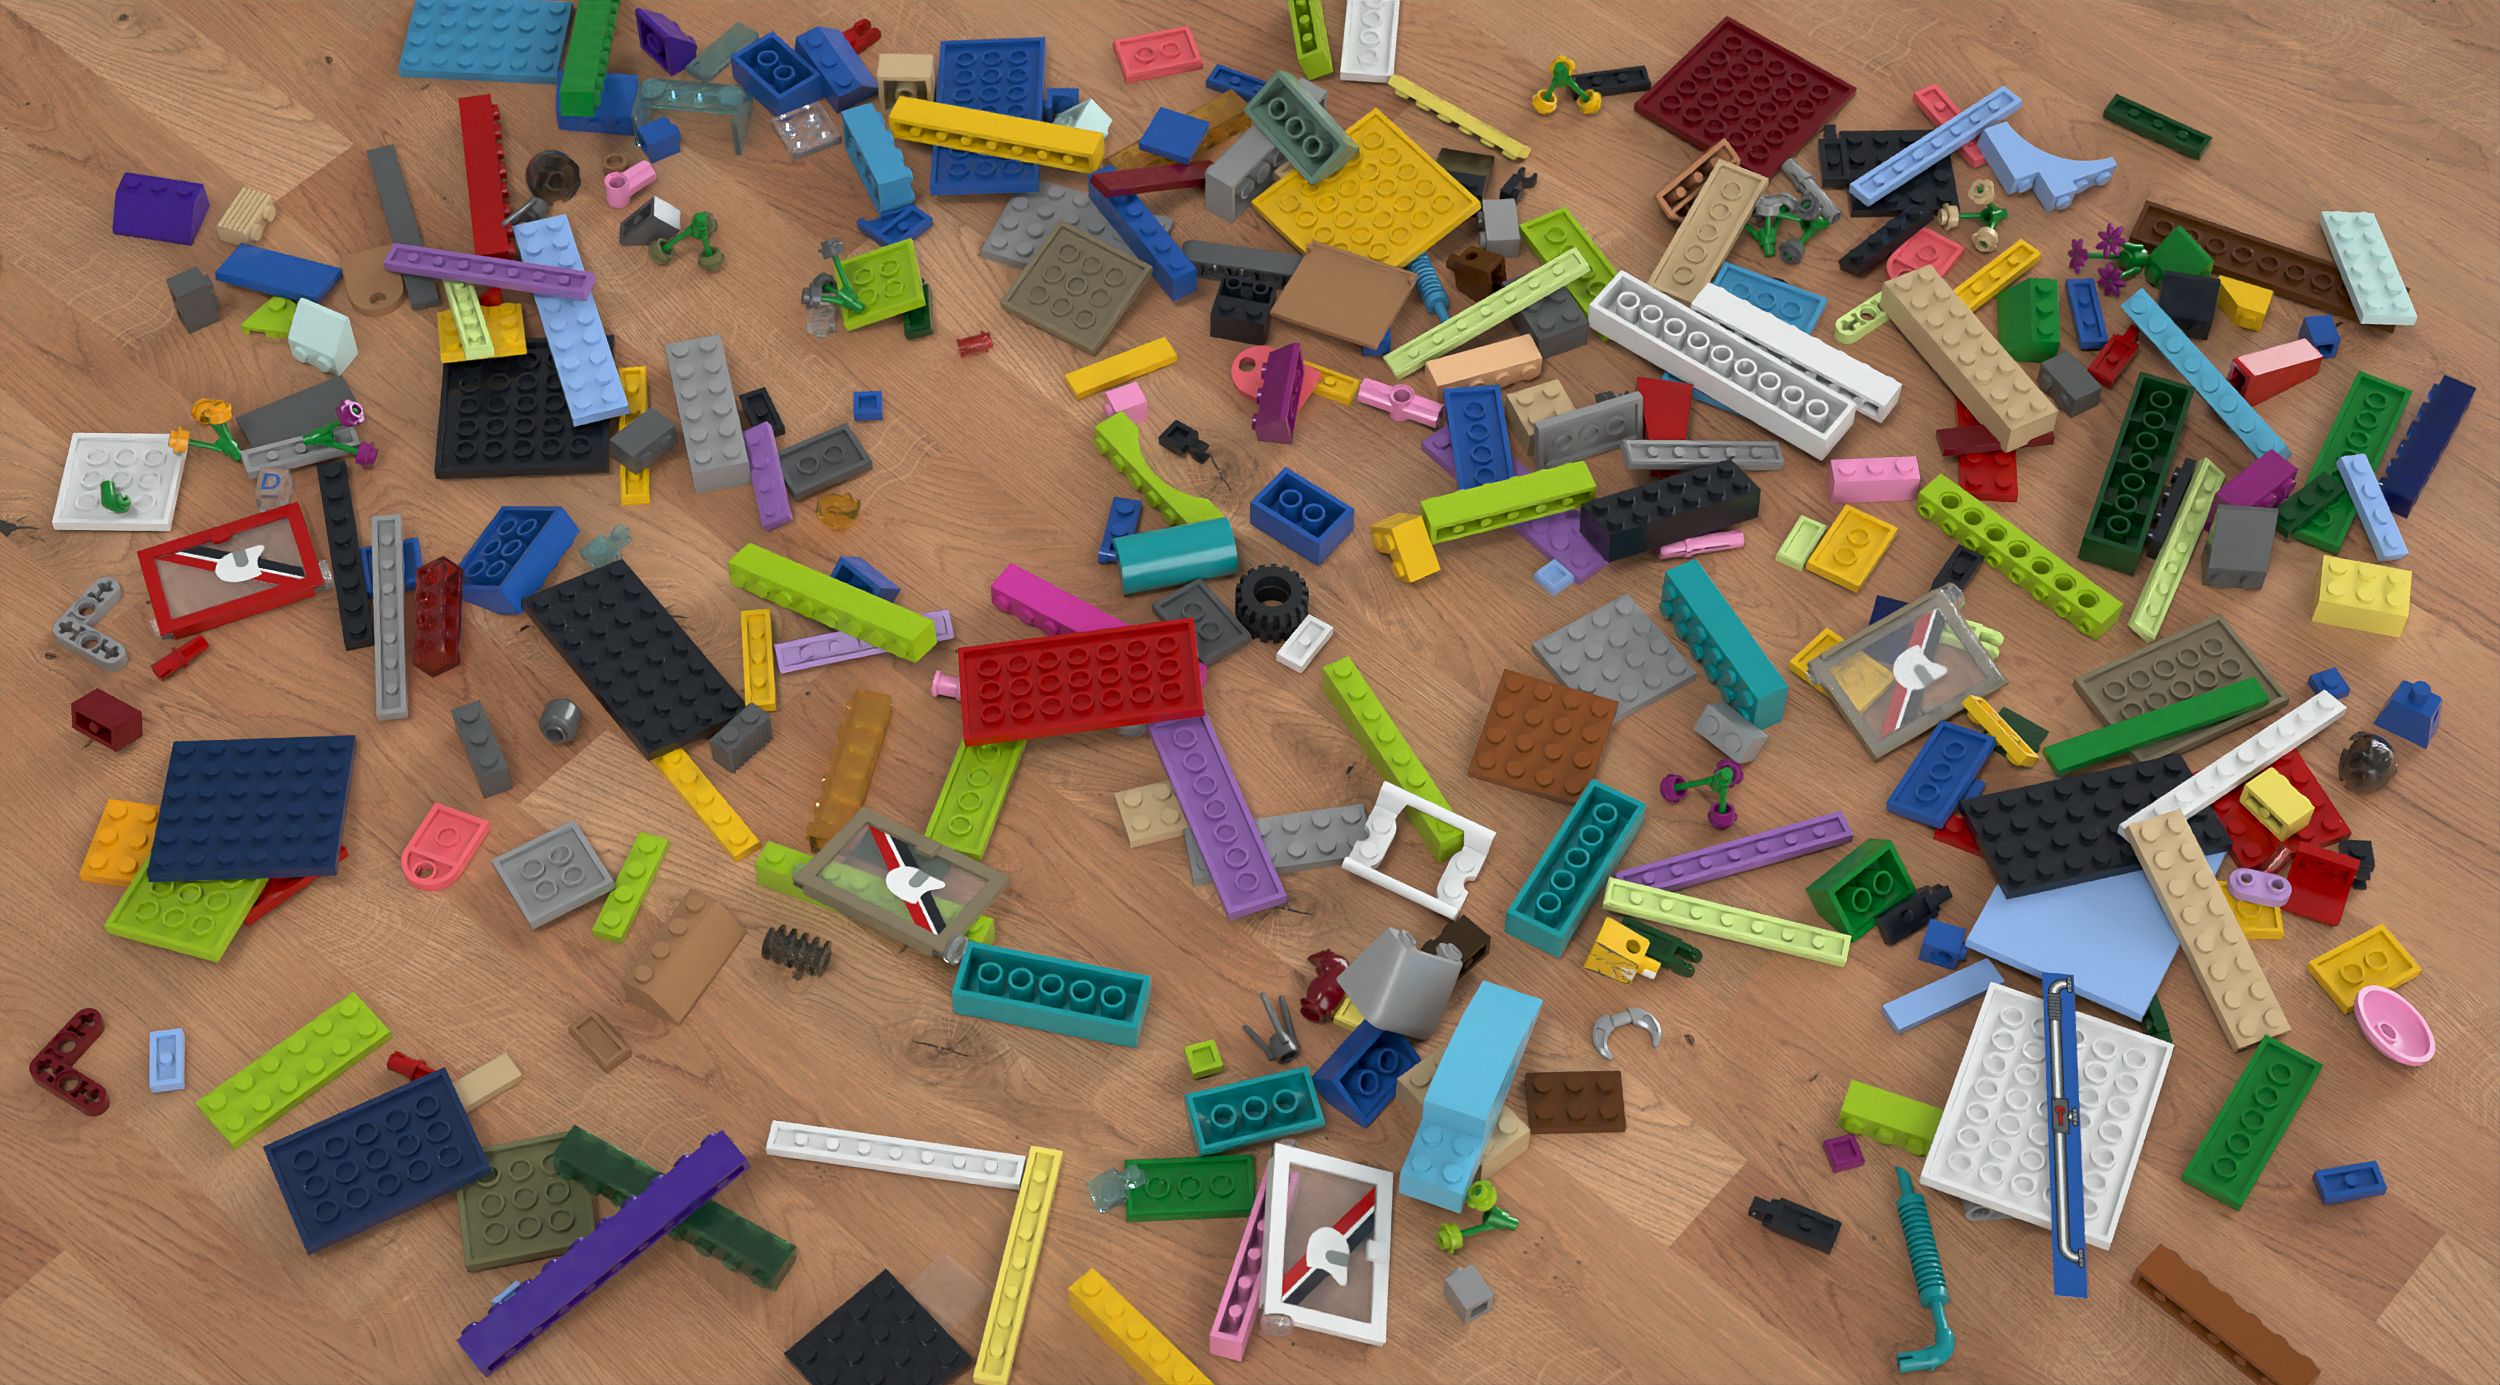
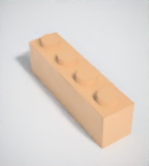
[1424,334,1542,403]

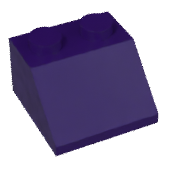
[635,8,697,77]

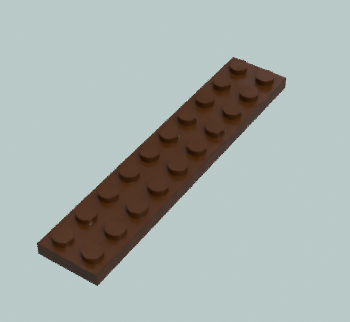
[2128,200,2411,333]

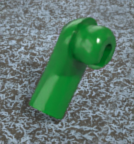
[100,480,131,514]

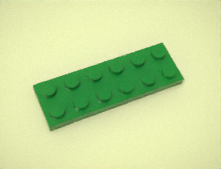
[2181,1034,2323,1211]

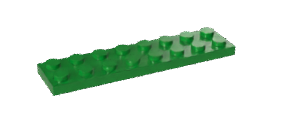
[2290,371,2412,555]

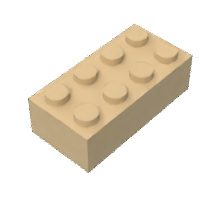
[1396,1044,1530,1182]

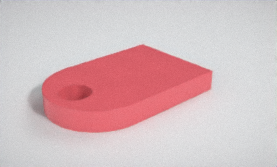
[1885,227,1965,281]
[1231,346,1322,414]
[401,802,491,891]

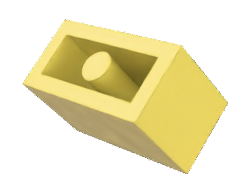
[2239,767,2315,842]

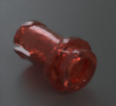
[956,330,993,357]
[2256,843,2295,875]

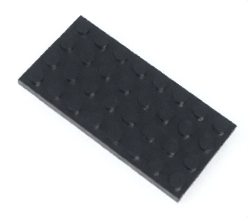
[521,559,746,761]
[1958,754,2233,900]

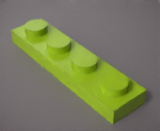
[592,831,670,944]

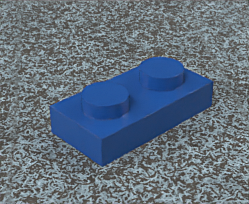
[2312,1160,2387,1205]

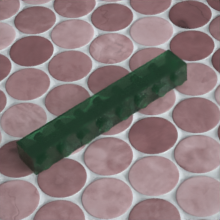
[552,1124,796,1291]

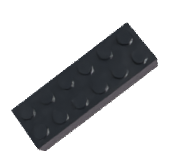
[1579,459,1761,563]

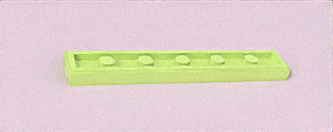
[442,279,495,360]

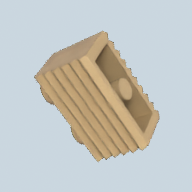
[216,187,276,246]

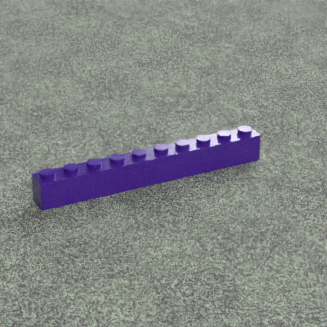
[456,1130,751,1378]

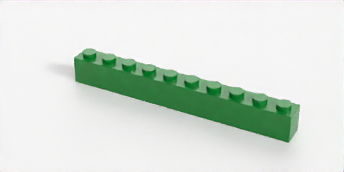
[560,0,621,117]

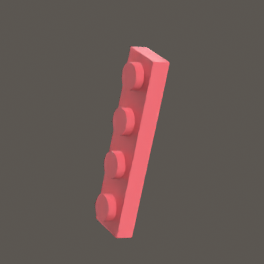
[1913,84,1988,168]

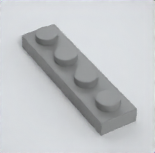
[240,425,360,480]

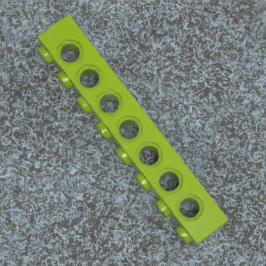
[1915,473,2123,641]

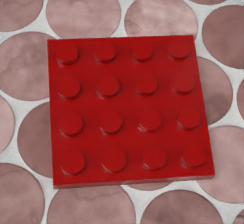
[2192,748,2352,871]

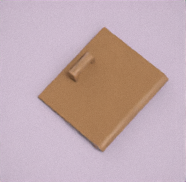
[1270,240,1418,350]

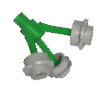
[1744,192,1797,258]

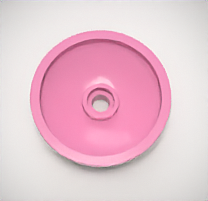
[2354,985,2435,1066]

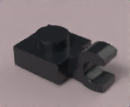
[1499,167,1538,205]
[1159,420,1210,464]
[2338,840,2375,890]

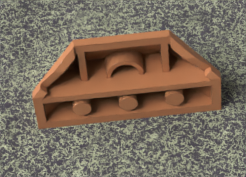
[1653,138,1741,224]

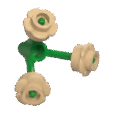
[1937,179,2008,252]

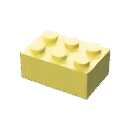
[2311,555,2412,638]

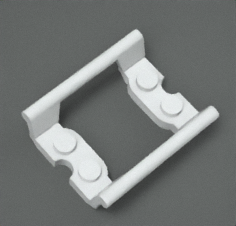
[1341,781,1496,920]

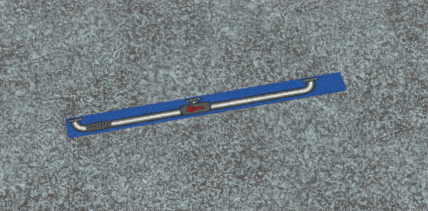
[2042,972,2088,1299]

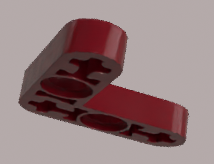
[29,1008,110,1117]

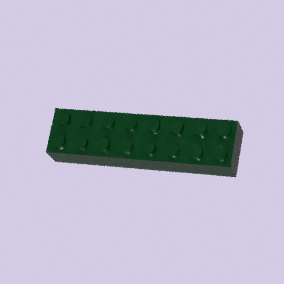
[2077,371,2195,575]

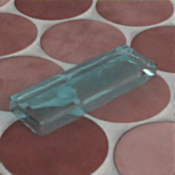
[686,22,759,84]

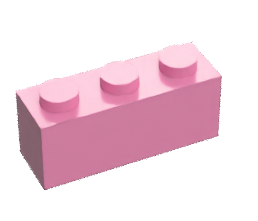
[1826,456,1920,504]

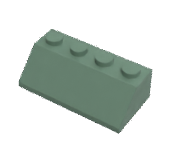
[1243,70,1360,186]

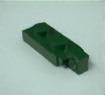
[903,275,934,340]

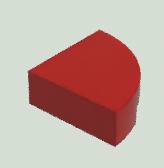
[478,287,504,307]

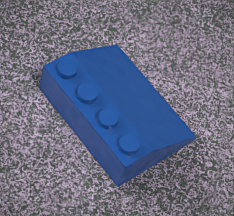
[441,506,580,615]

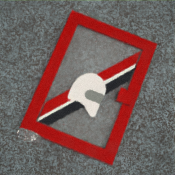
[137,501,335,640]

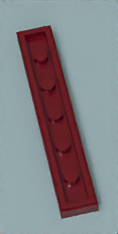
[1089,160,1214,198]

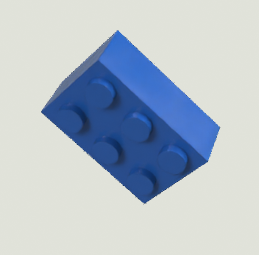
[730,31,824,122]
[1250,467,1354,566]

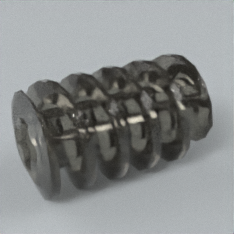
[761,924,832,978]

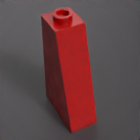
[2226,338,2323,407]
[1635,376,1693,479]

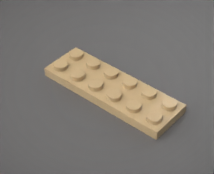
[1647,159,1769,308]

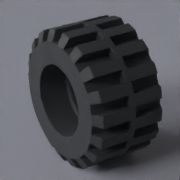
[1235,564,1309,643]

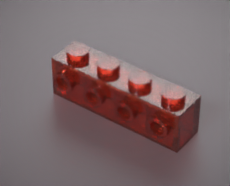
[413,556,463,678]

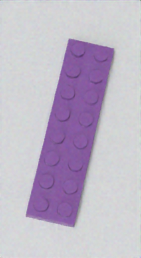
[1421,425,1611,586]
[1146,708,1287,920]

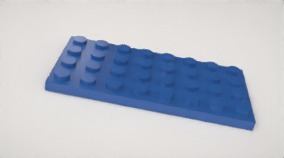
[930,37,1046,196]

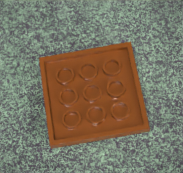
[1468,669,1619,807]

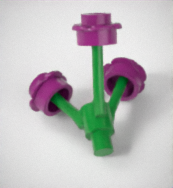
[302,399,378,469]
[1660,759,1744,829]

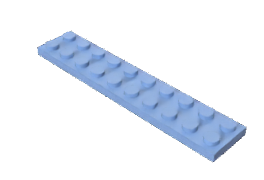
[512,214,630,427]

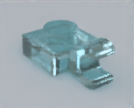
[579,523,632,569]
[1086,1164,1148,1214]

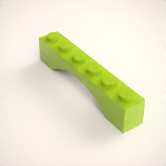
[1093,411,1225,526]

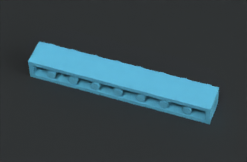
[2120,288,2292,460]

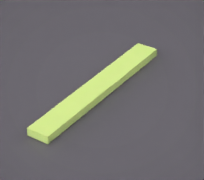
[1383,247,1590,381]
[2128,457,2226,643]
[1602,877,1851,967]

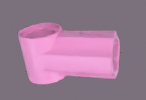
[604,160,656,208]

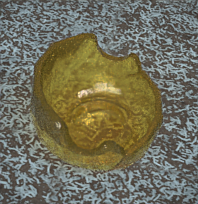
[815,493,861,530]

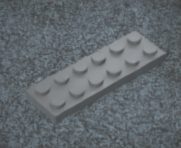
[1184,804,1369,886]

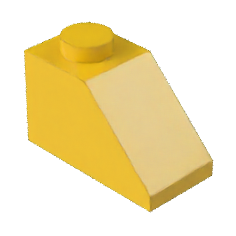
[2217,275,2274,332]

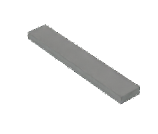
[1620,440,1785,470]

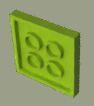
[834,238,926,331]

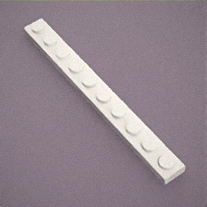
[2117,690,2347,843]

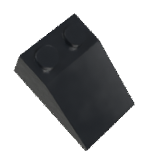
[1436,148,1494,217]

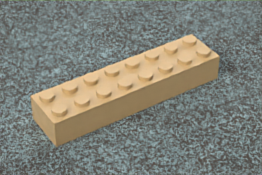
[1879,264,2058,453]

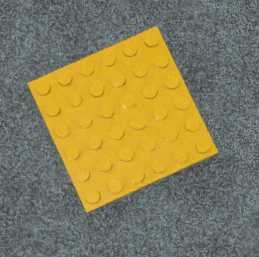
[1251,108,1481,269]

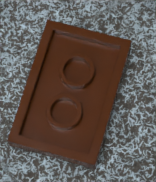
[1525,1070,1626,1135]

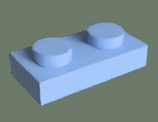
[149,1028,185,1093]

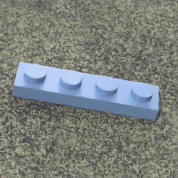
[2336,454,2409,562]

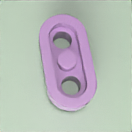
[2227,868,2292,907]

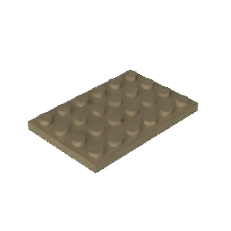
[2072,613,2290,763]

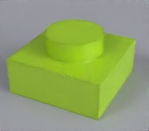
[1184,1039,1224,1080]

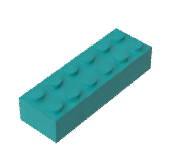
[1659,559,1789,730]
[1504,779,1646,958]
[951,941,1151,1049]

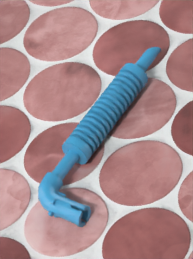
[1406,251,1451,323]

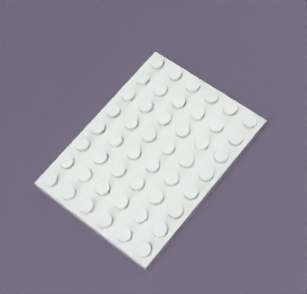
[1918,982,2174,1250]

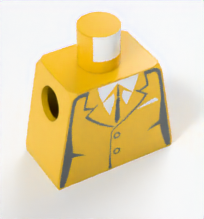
[1582,917,1661,985]

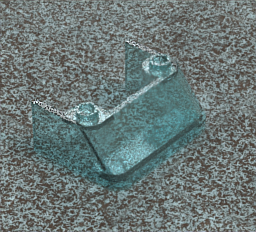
[631,78,754,155]

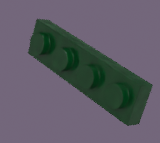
[2102,94,2213,161]

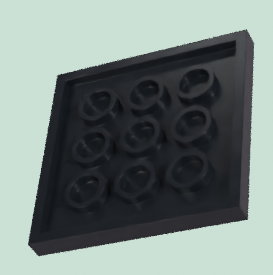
[1838,129,1960,218]
[784,1269,972,1385]

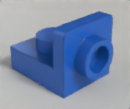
[1043,88,1080,123]

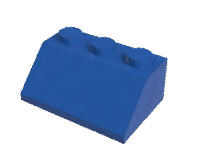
[795,26,879,114]
[555,69,644,136]
[1312,1019,1422,1128]

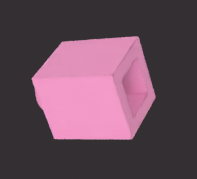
[1102,382,1148,424]

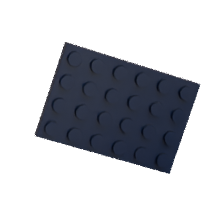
[263,1067,493,1256]

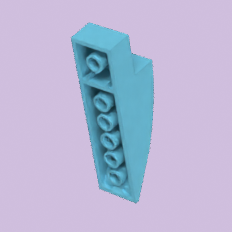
[1399,980,1543,1213]

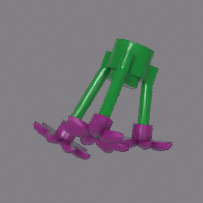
[2068,223,2148,297]

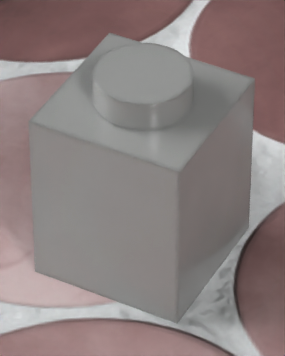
[1443,1264,1494,1325]

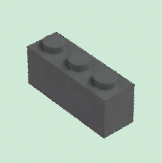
[451,700,513,799]

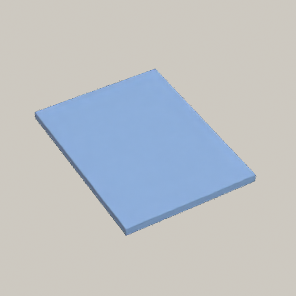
[1965,776,2227,1022]

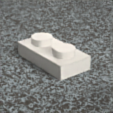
[1276,614,1333,673]

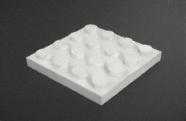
[52,433,188,531]

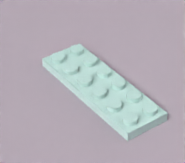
[2319,211,2418,325]

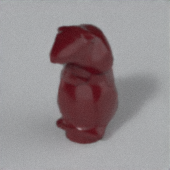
[1300,949,1350,1023]

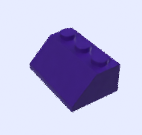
[112,172,210,246]

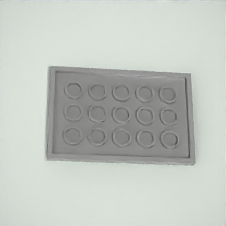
[981,180,1175,303]

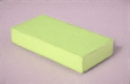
[1776,515,1827,572]

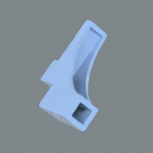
[1976,121,2117,212]

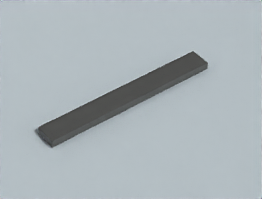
[367,144,440,311]

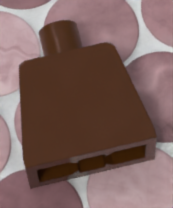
[1446,246,1507,303]

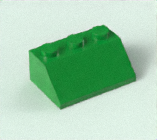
[1997,277,2060,363]
[1805,838,1916,943]

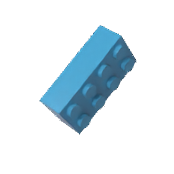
[841,102,915,218]

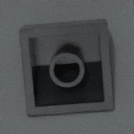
[2156,270,2221,341]

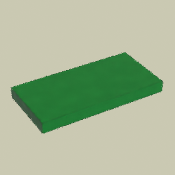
[1124,1154,1256,1222]

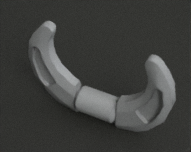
[1592,1008,1662,1061]

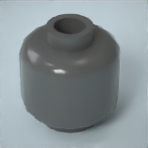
[539,699,583,743]

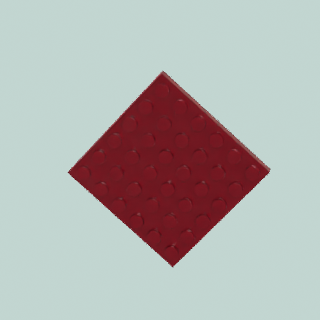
[1634,16,1857,181]

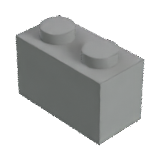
[1476,199,1520,258]
[1693,702,1769,764]

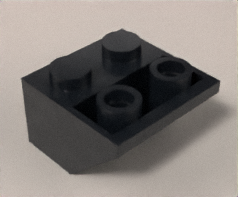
[1210,274,1277,346]

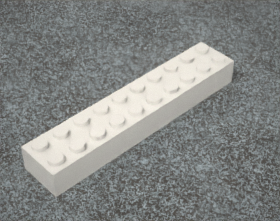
[1588,270,1857,461]

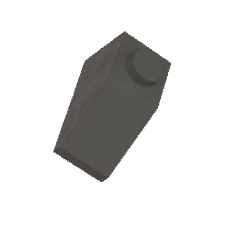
[619,195,681,246]

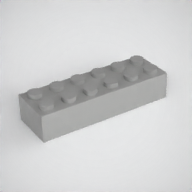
[1204,77,1328,224]
[665,334,752,494]

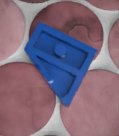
[857,204,933,247]

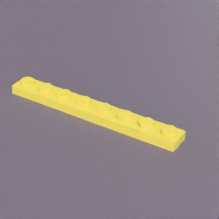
[973,1146,1063,1385]

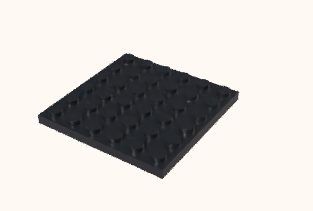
[434,335,615,479]

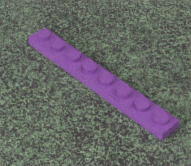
[383,243,597,301]
[1614,811,1853,892]

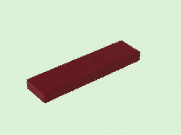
[1935,425,2055,456]

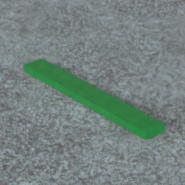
[2042,676,2270,777]

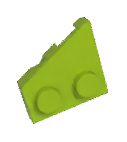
[240,295,297,340]

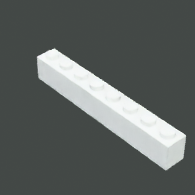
[1690,282,1902,423]

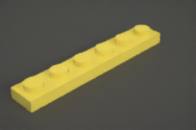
[1388,74,1531,160]

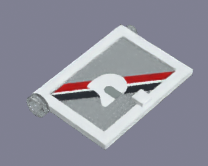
[1259,1139,1393,1347]

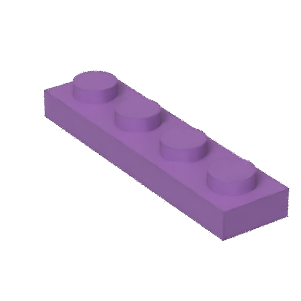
[742,421,793,531]

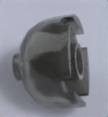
[525,150,581,206]
[2339,731,2397,793]

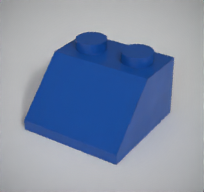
[830,556,901,603]

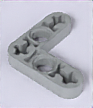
[53,577,128,672]

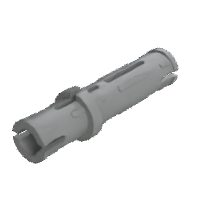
[1781,158,1843,224]

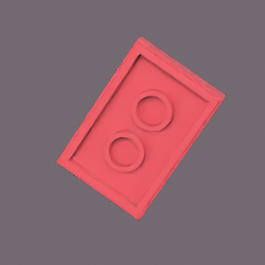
[1113,26,1203,84]

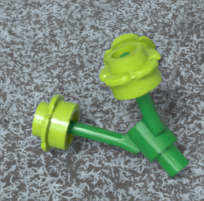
[1436,1180,1519,1254]

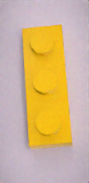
[1961,695,2040,767]

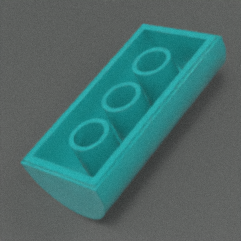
[1112,517,1238,595]
[1184,1066,1325,1157]

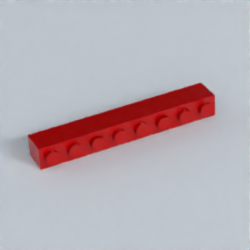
[458,94,516,260]

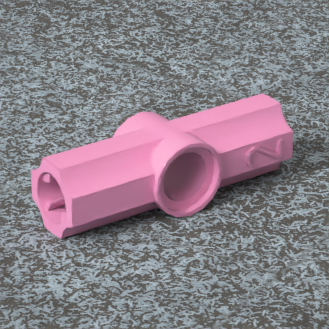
[1357,378,1445,428]

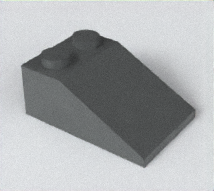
[2201,504,2278,590]

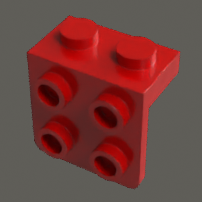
[2280,841,2361,927]

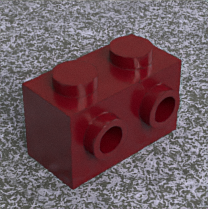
[71,688,143,752]

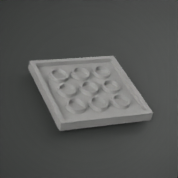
[1531,593,1697,725]

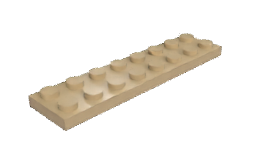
[2124,808,2292,1052]

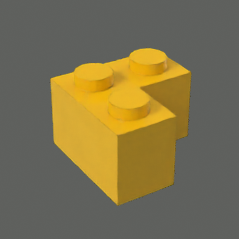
[1369,513,1441,583]

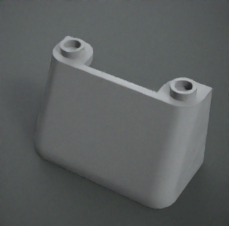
[1336,927,1463,1040]

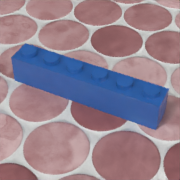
[1088,164,1197,302]

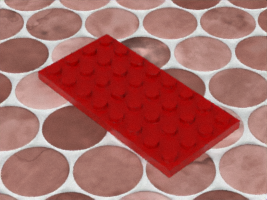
[958,617,1205,747]

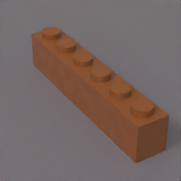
[2130,1243,2321,1385]

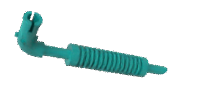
[1895,1166,1955,1374]

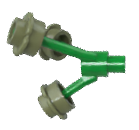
[648,211,725,271]

